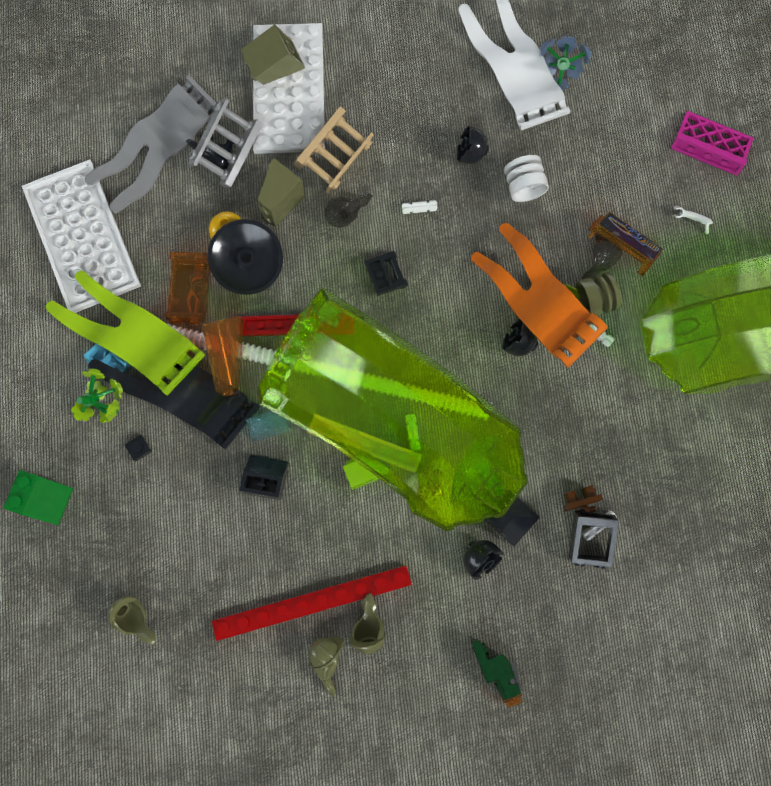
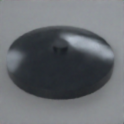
[208,219,283,295]

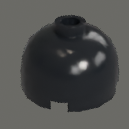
[457,126,489,164]
[502,319,538,356]
[463,540,504,580]

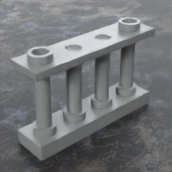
[188,98,263,188]

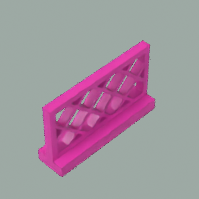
[670,111,754,176]

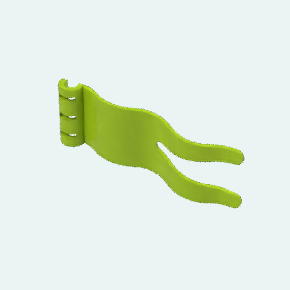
[46,271,205,396]

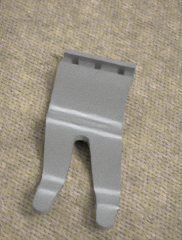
[85,75,216,213]

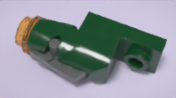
[470,639,523,708]

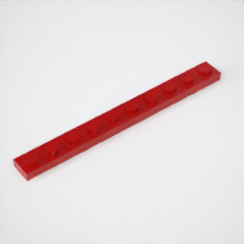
[211,566,412,641]

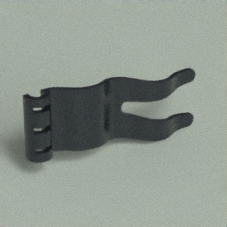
[88,359,260,450]

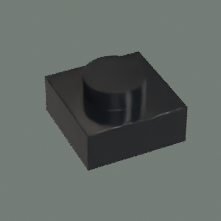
[124,435,152,462]

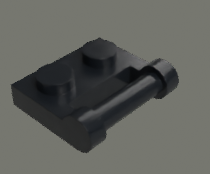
[364,251,408,296]

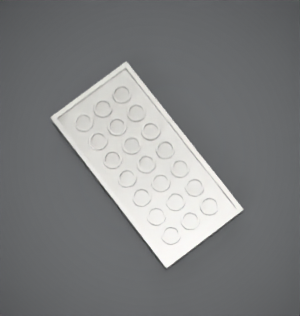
[253,23,325,154]
[22,160,141,313]

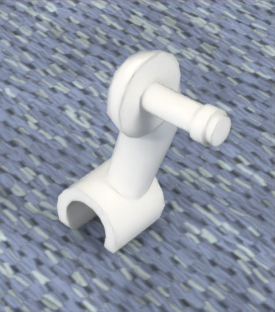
[673,206,713,234]

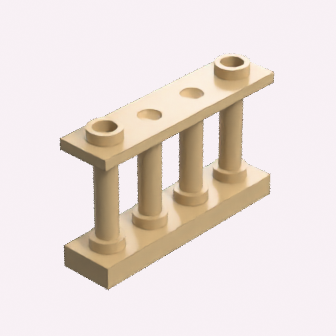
[294,106,374,193]

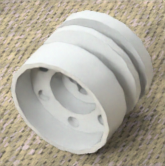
[504,155,549,202]

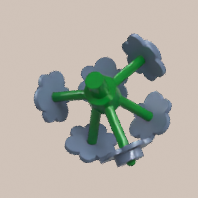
[540,36,591,91]

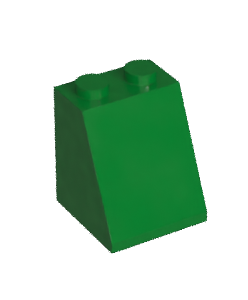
[3,470,74,526]

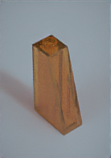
[202,316,244,396]

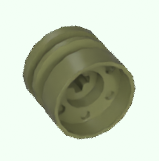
[575,272,621,316]

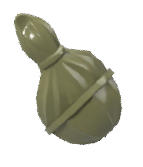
[350,593,386,655]
[109,596,156,645]
[308,636,344,697]

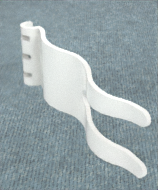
[459,0,570,131]

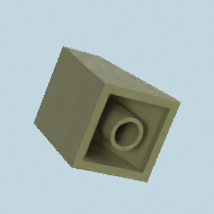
[241,24,305,85]
[258,158,305,227]

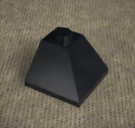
[484,491,540,546]

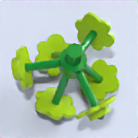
[71,368,123,423]

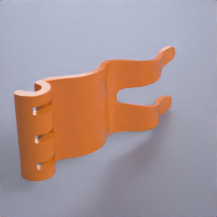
[471,223,608,368]

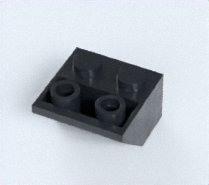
[239,455,289,500]

